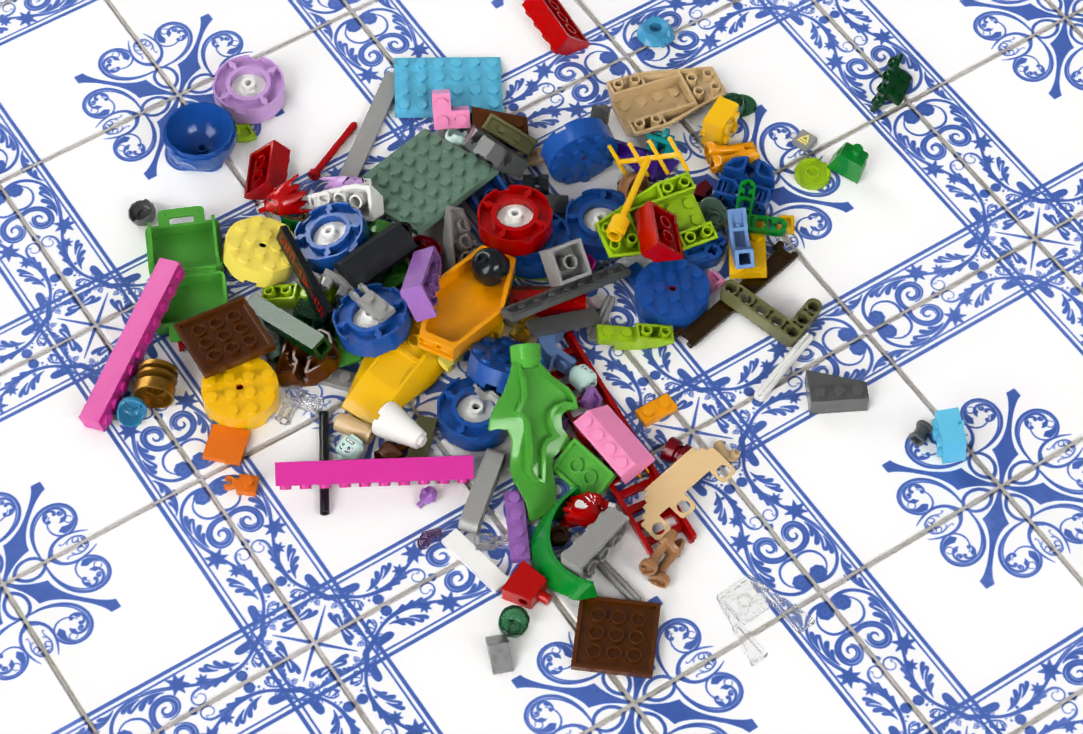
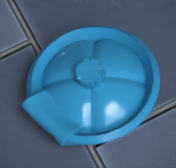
[637,17,675,48]

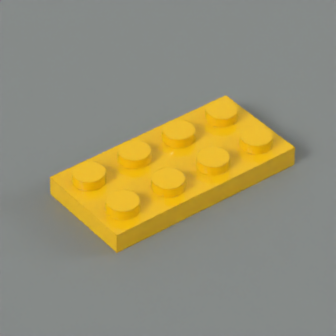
[727,221,767,279]

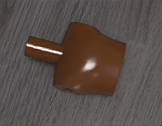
[374,441,410,459]

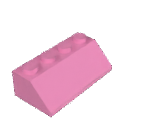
[573,405,656,485]

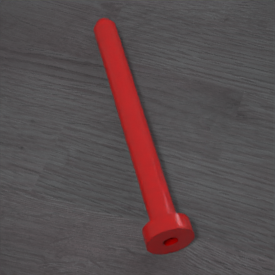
[307,122,357,181]

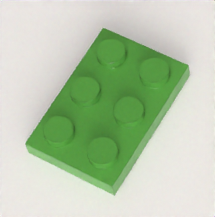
[552,438,618,496]

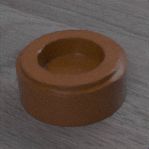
[550,526,569,547]

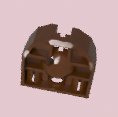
[275,329,342,387]

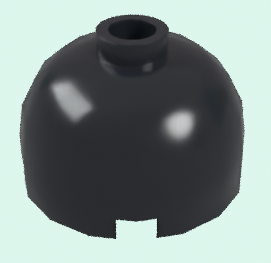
[471,247,510,286]

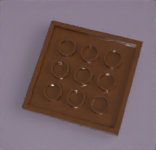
[174,296,276,379]
[571,596,661,679]

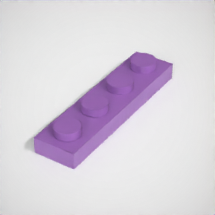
[504,490,530,564]

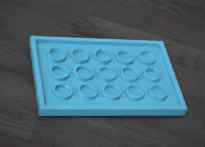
[394,57,503,118]

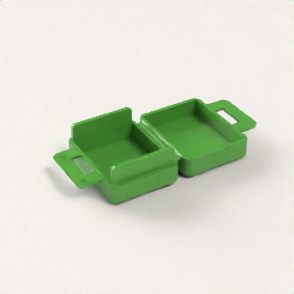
[145,206,229,342]

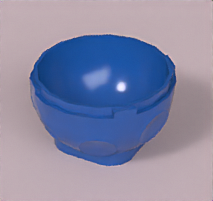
[163,102,237,172]

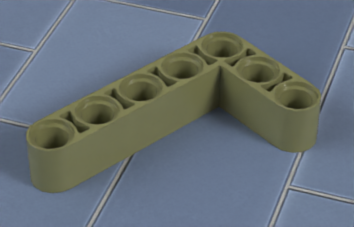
[720,279,822,347]

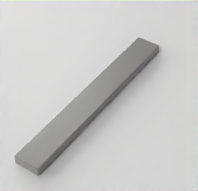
[339,71,395,177]

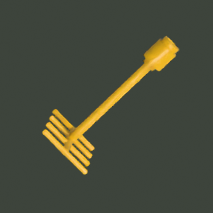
[606,136,690,242]

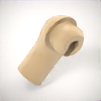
[714,440,740,462]

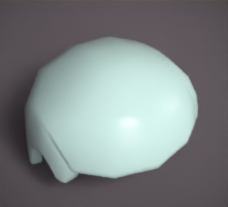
[445,129,468,150]

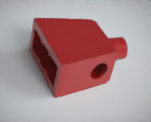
[502,561,553,609]

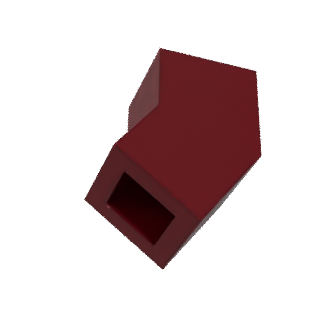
[694,180,713,202]

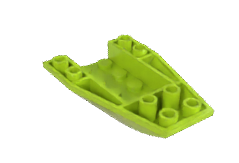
[594,171,719,258]

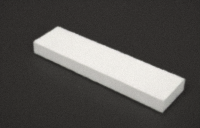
[441,528,509,594]

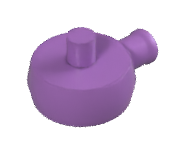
[416,486,437,509]

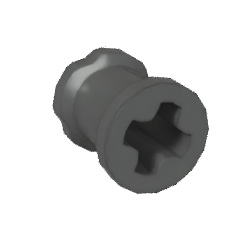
[909,420,933,446]

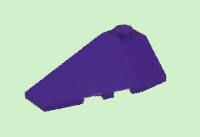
[615,139,679,182]

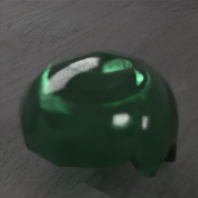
[498,605,530,638]

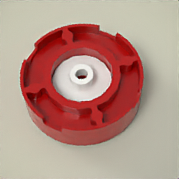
[477,185,553,257]

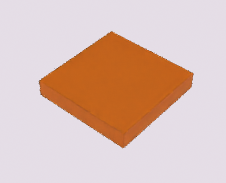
[202,424,251,466]

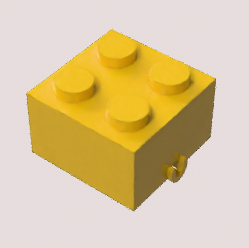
[699,96,740,145]

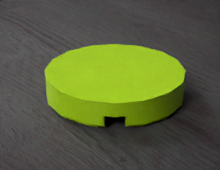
[794,158,831,190]

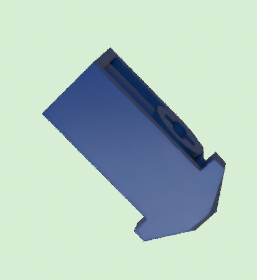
[683,232,729,270]

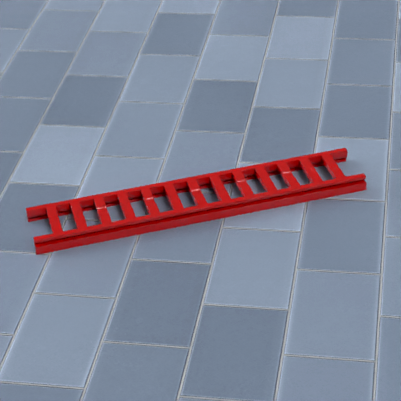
[550,331,697,556]

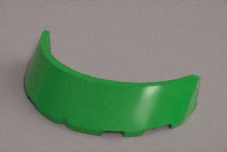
[530,485,597,601]

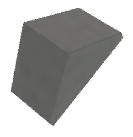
[485,634,513,675]

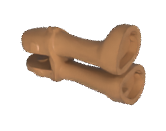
[639,529,685,589]

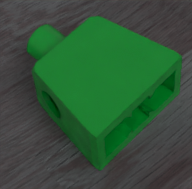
[827,142,869,184]

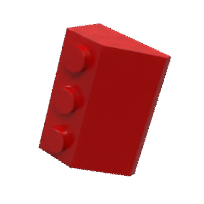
[244,140,290,200]
[634,201,684,262]

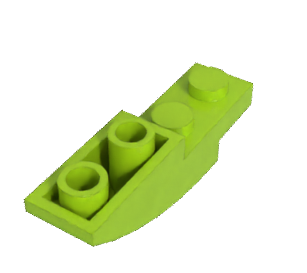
[261,283,337,311]
[595,323,674,350]

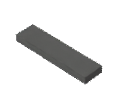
[525,307,602,338]

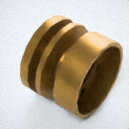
[133,359,179,409]

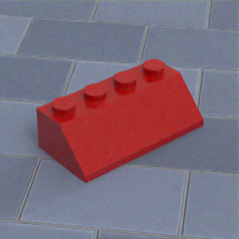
[522,0,590,56]
[510,286,586,319]

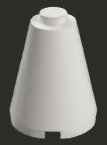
[372,401,427,449]

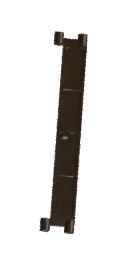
[673,241,798,349]

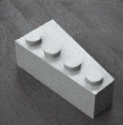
[561,506,629,579]

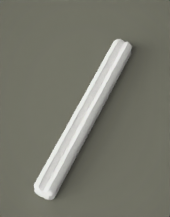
[754,332,813,402]

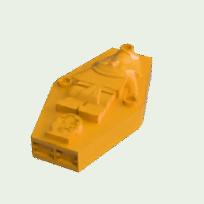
[418,245,516,362]

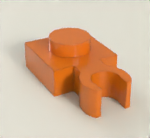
[223,474,260,497]

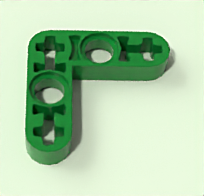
[736,179,787,237]

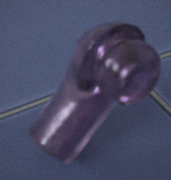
[417,527,442,550]

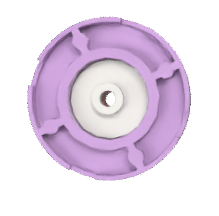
[212,55,286,124]

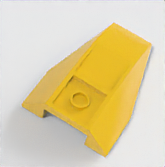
[341,316,445,425]

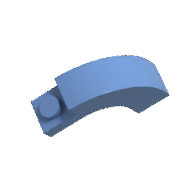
[726,207,755,269]
[536,332,577,377]

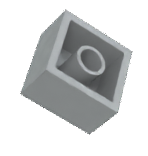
[539,238,592,287]

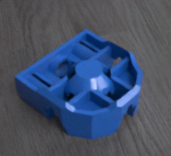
[712,156,775,216]

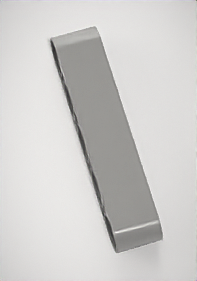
[458,448,507,534]

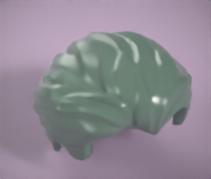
[698,197,727,232]

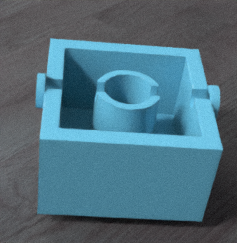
[932,407,967,464]

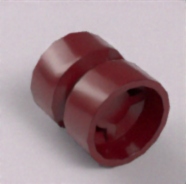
[661,437,697,464]

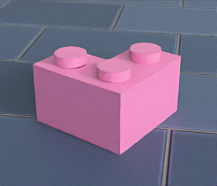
[431,89,470,130]

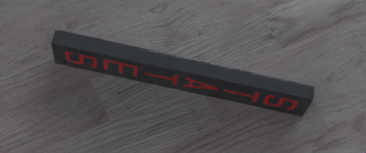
[276,225,333,325]

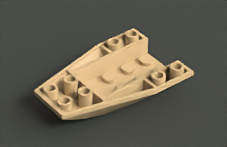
[606,66,727,137]

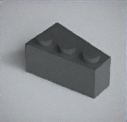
[804,370,869,415]

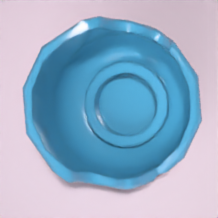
[117,396,147,427]

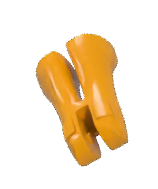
[704,141,760,174]

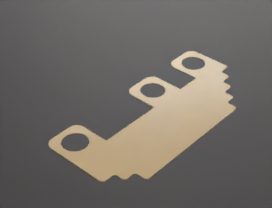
[641,447,736,540]

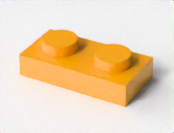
[635,393,678,428]

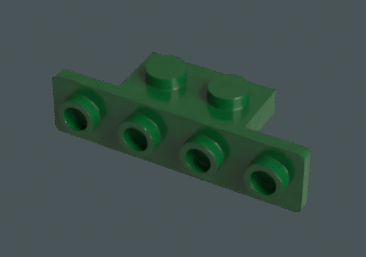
[870,53,912,112]

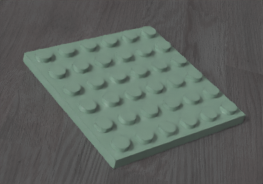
[360,128,499,235]

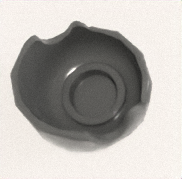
[128,199,156,226]

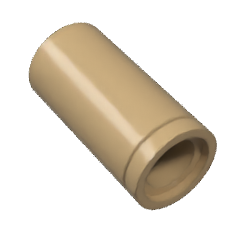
[333,412,375,444]

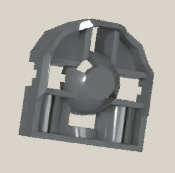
[464,126,529,178]

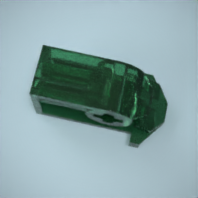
[293,298,340,333]

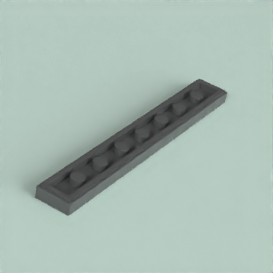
[501,263,631,322]

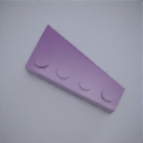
[400,245,442,322]

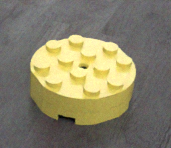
[222,215,294,288]

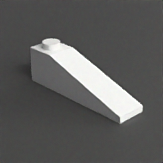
[308,183,384,222]

